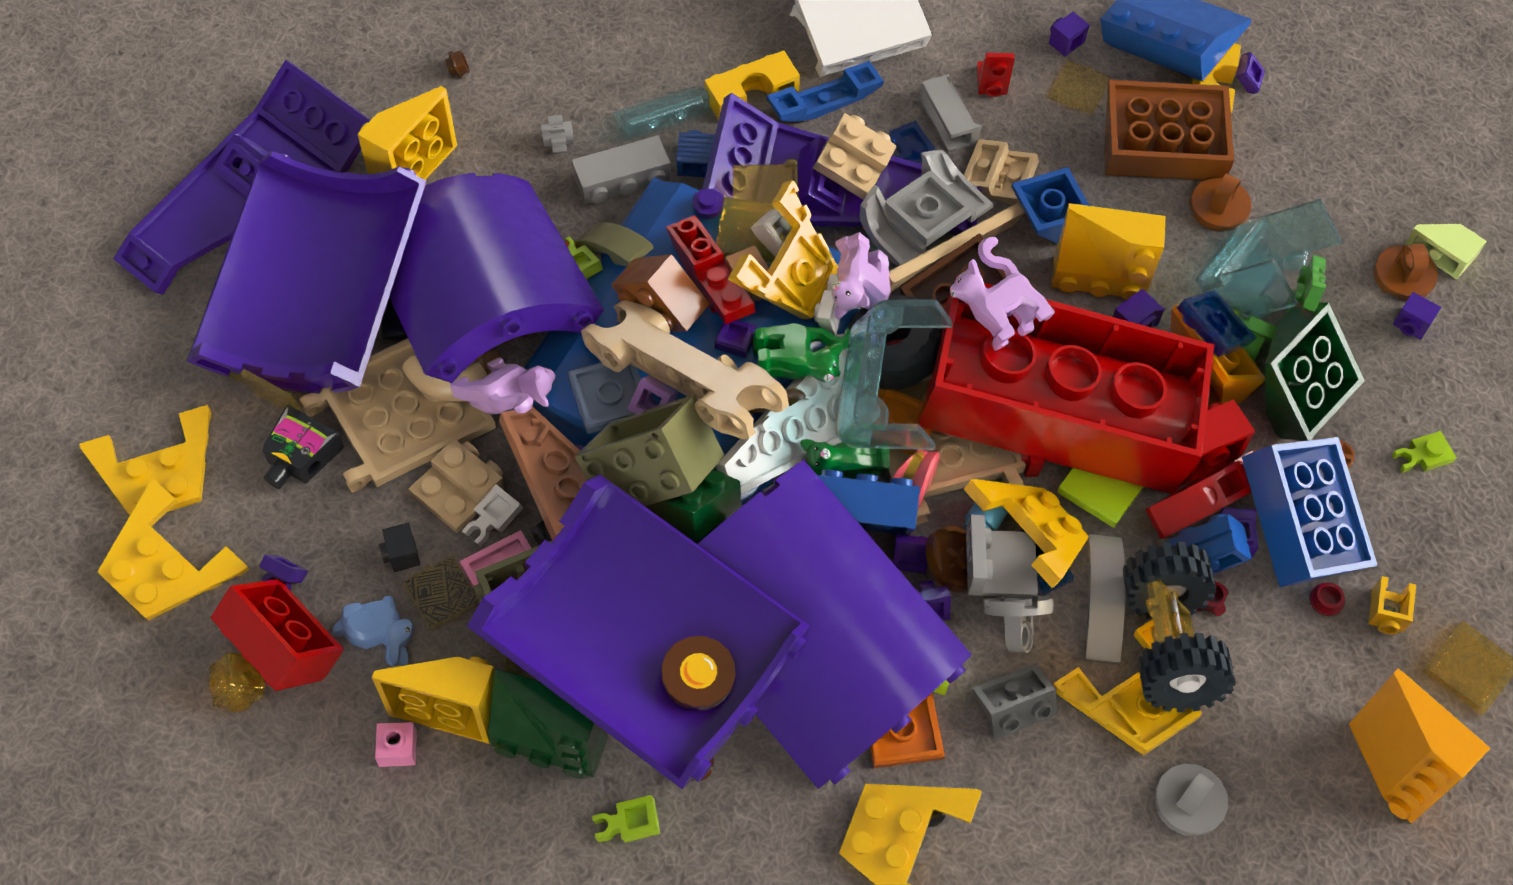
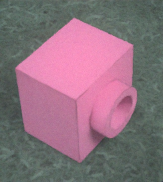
[375,722,417,767]

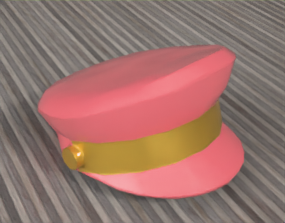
[890,448,940,507]

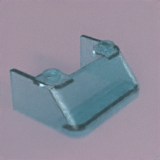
[1196,199,1342,319]
[835,299,953,450]

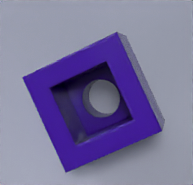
[1049,12,1090,57]
[1393,292,1442,340]

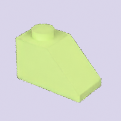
[1405,224,1487,279]

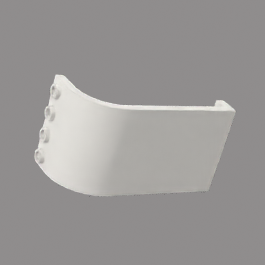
[794,0,932,77]

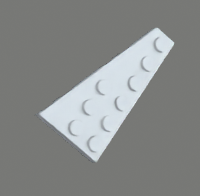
[716,334,867,494]

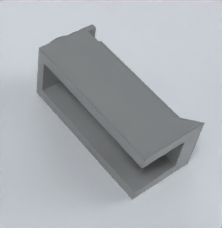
[919,74,982,152]

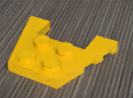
[728,180,838,320]
[79,405,211,516]
[97,478,249,621]
[964,479,1089,588]
[1053,614,1202,756]
[839,784,982,885]

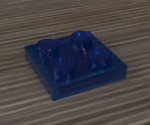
[1176,290,1256,357]

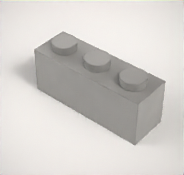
[572,135,671,204]

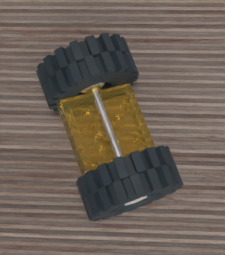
[1123,541,1236,712]

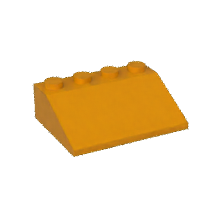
[1349,668,1490,823]

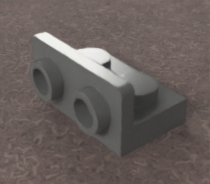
[972,663,1057,739]

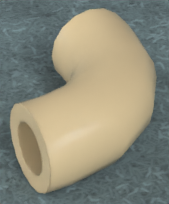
[402,354,488,402]

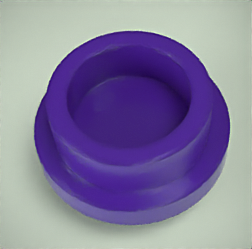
[692,188,724,219]

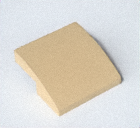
[964,139,1039,205]

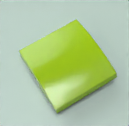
[1057,468,1144,528]

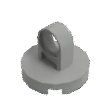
[983,595,1054,653]
[1154,763,1228,836]

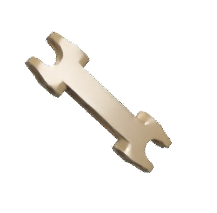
[581,300,789,439]

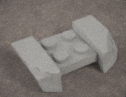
[860,150,993,267]

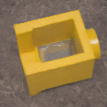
[1368,576,1416,635]

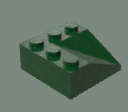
[1265,302,1365,441]
[488,669,608,779]

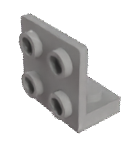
[966,514,1038,597]

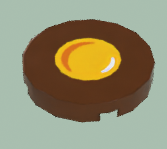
[661,636,736,710]

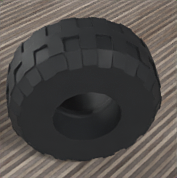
[847,295,942,390]

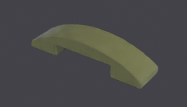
[574,222,654,266]

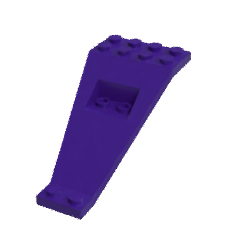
[113,60,371,294]
[702,93,982,236]

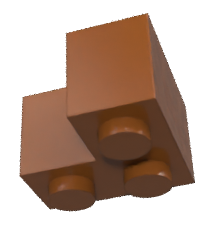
[611,254,710,332]

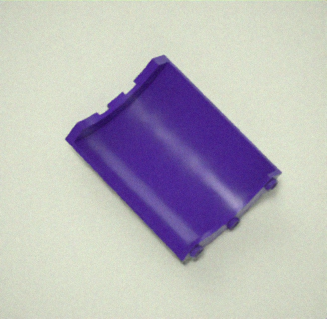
[187,151,426,394]
[389,173,604,383]
[697,460,972,789]
[467,474,810,789]

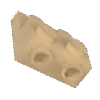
[813,113,896,200]
[408,438,505,533]

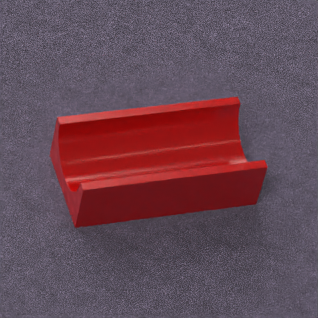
[917,275,1214,494]

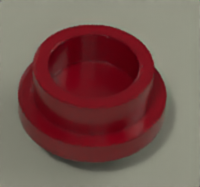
[1309,582,1345,616]

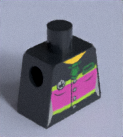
[262,405,344,489]

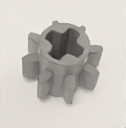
[541,115,574,153]

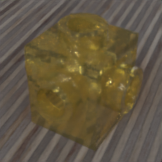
[208,652,265,712]

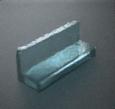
[614,87,709,141]

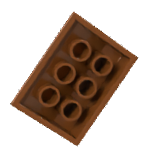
[1104,80,1234,180]

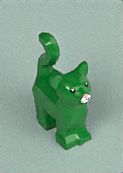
[752,323,856,382]
[780,439,891,479]

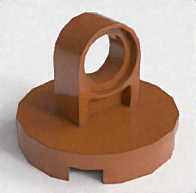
[1189,173,1252,232]
[1373,243,1438,301]

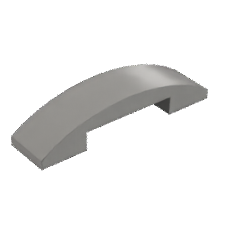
[1085,534,1125,664]

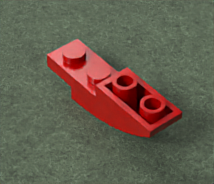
[666,215,755,325]
[1145,451,1253,539]

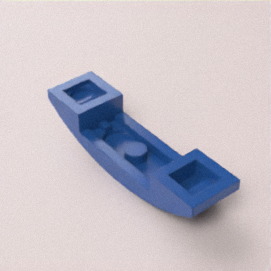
[766,61,884,122]

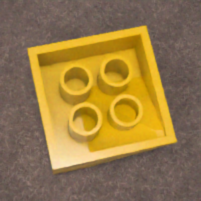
[357,86,457,180]
[1051,203,1166,300]
[372,657,495,744]

